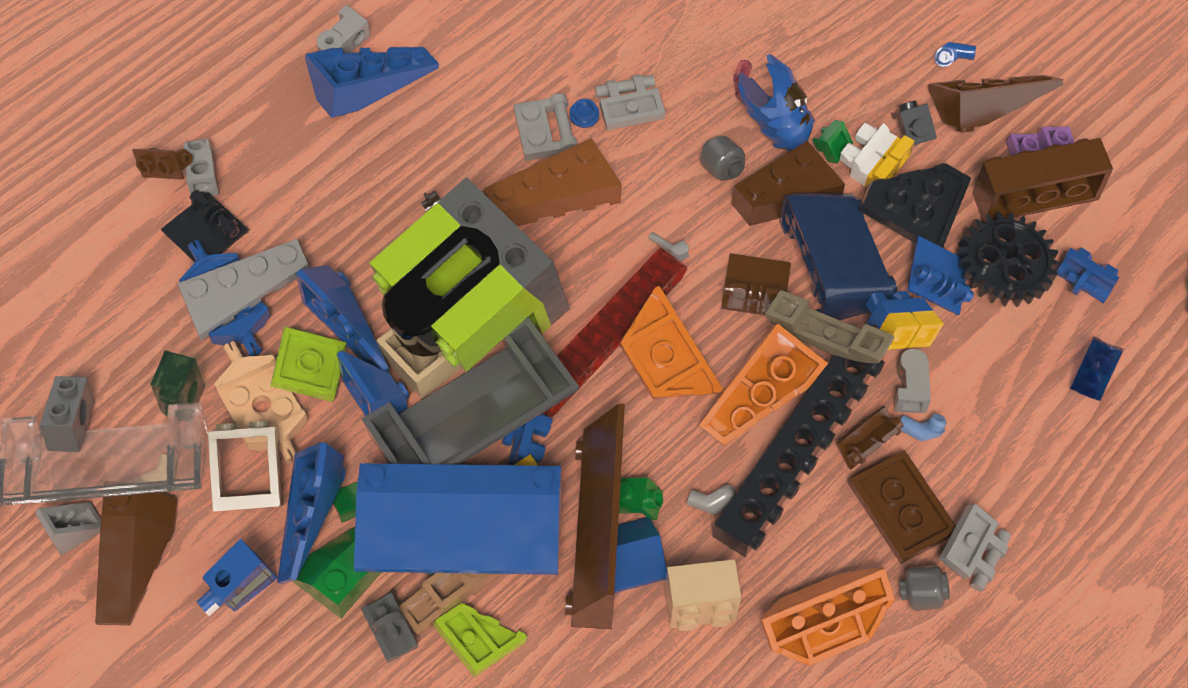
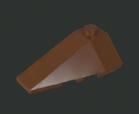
[95,484,178,626]

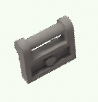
[514,94,578,161]

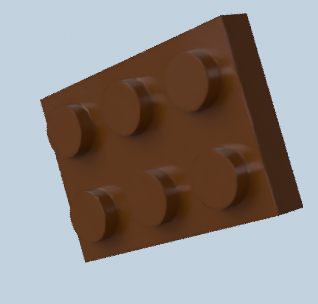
[848,450,956,564]

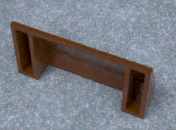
[565,404,625,630]

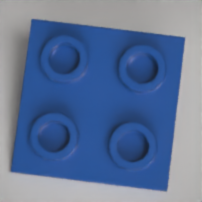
[907,236,974,315]

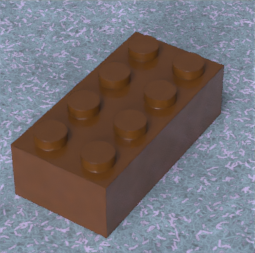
[972,138,1113,221]

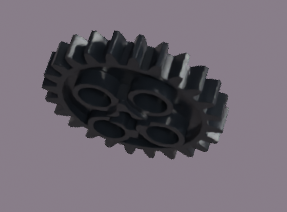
[957,212,1060,307]

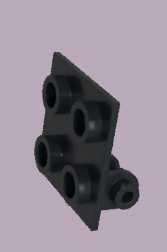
[161,190,249,263]

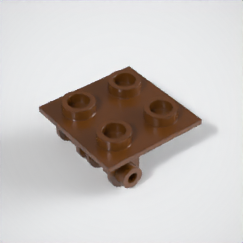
[721,253,791,315]

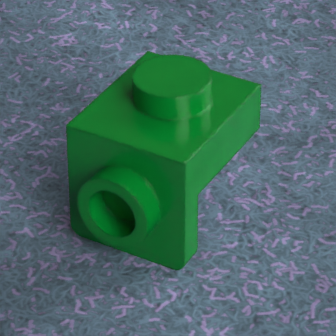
[619,477,663,520]

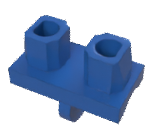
[1057,247,1120,303]
[502,413,553,465]

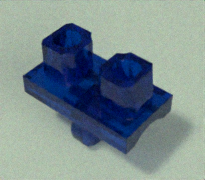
[1070,336,1124,401]

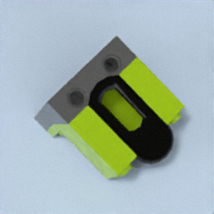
[369,177,570,372]

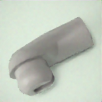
[687,485,736,514]

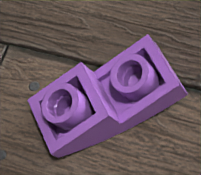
[1006,127,1074,156]

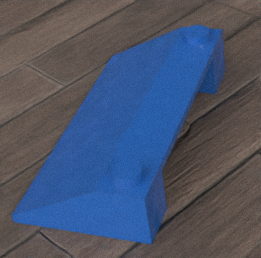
[354,463,563,575]

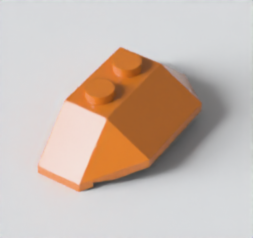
[760,567,895,666]

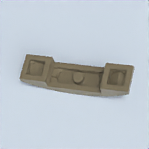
[765,290,894,363]

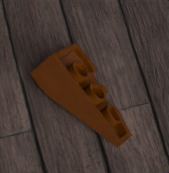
[928,75,1063,132]

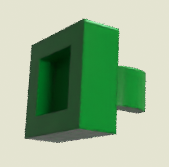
[812,120,853,164]

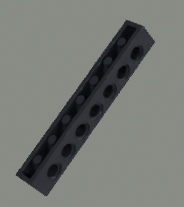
[712,355,885,558]

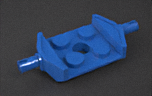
[179,240,270,356]

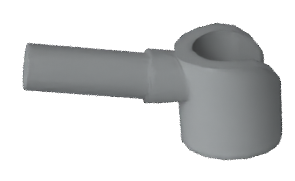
[649,232,690,263]

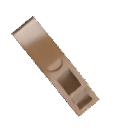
[398,573,502,636]

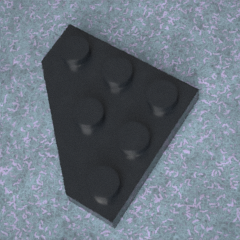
[858,163,971,248]

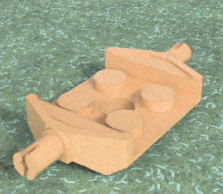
[214,341,307,464]

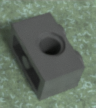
[39,376,95,452]

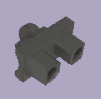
[361,593,419,663]

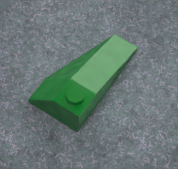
[292,527,382,619]

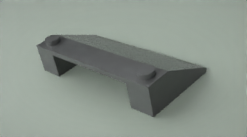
[361,317,580,465]

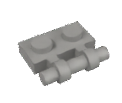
[594,74,665,131]
[939,504,1011,592]

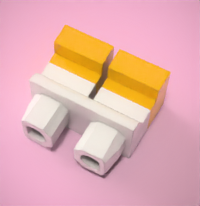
[840,123,914,188]

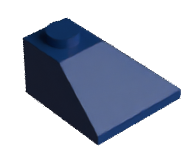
[337,351,409,416]

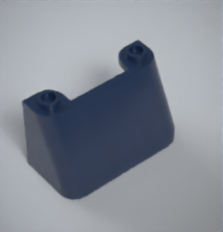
[779,193,897,320]

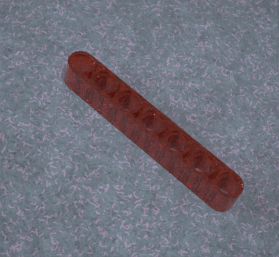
[543,248,688,418]

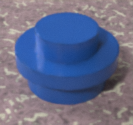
[569,99,599,128]

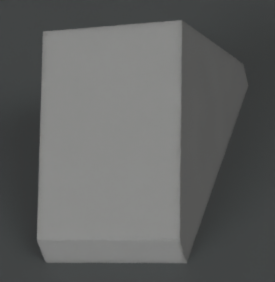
[35,502,101,556]

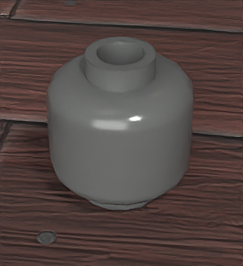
[700,136,745,181]
[900,565,950,611]

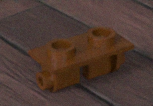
[132,148,193,179]
[836,406,904,470]

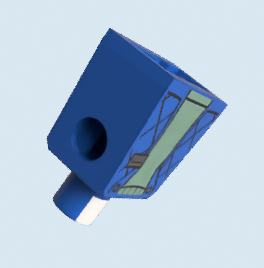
[196,539,278,616]

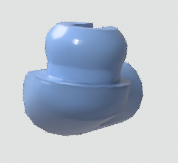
[900,414,947,441]

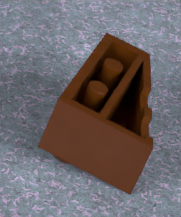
[731,141,845,226]

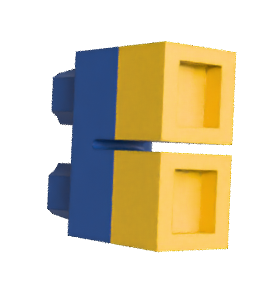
[866,291,944,350]

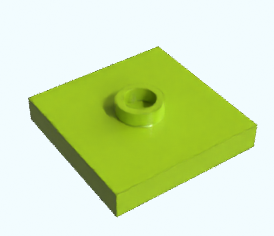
[270,326,347,402]

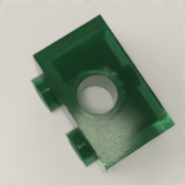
[150,350,205,420]

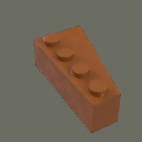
[483,138,622,226]

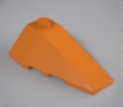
[698,324,828,445]

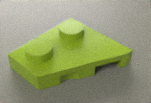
[433,603,527,678]

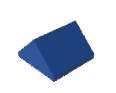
[614,518,667,593]

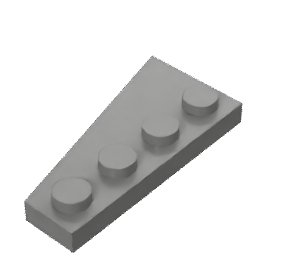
[178,239,309,341]

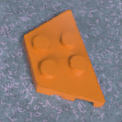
[619,286,724,399]

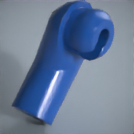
[935,42,976,67]

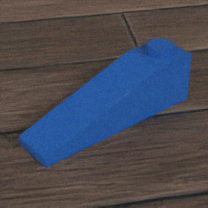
[305,47,439,118]
[296,265,389,373]
[277,442,345,584]

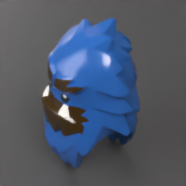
[738,54,815,152]

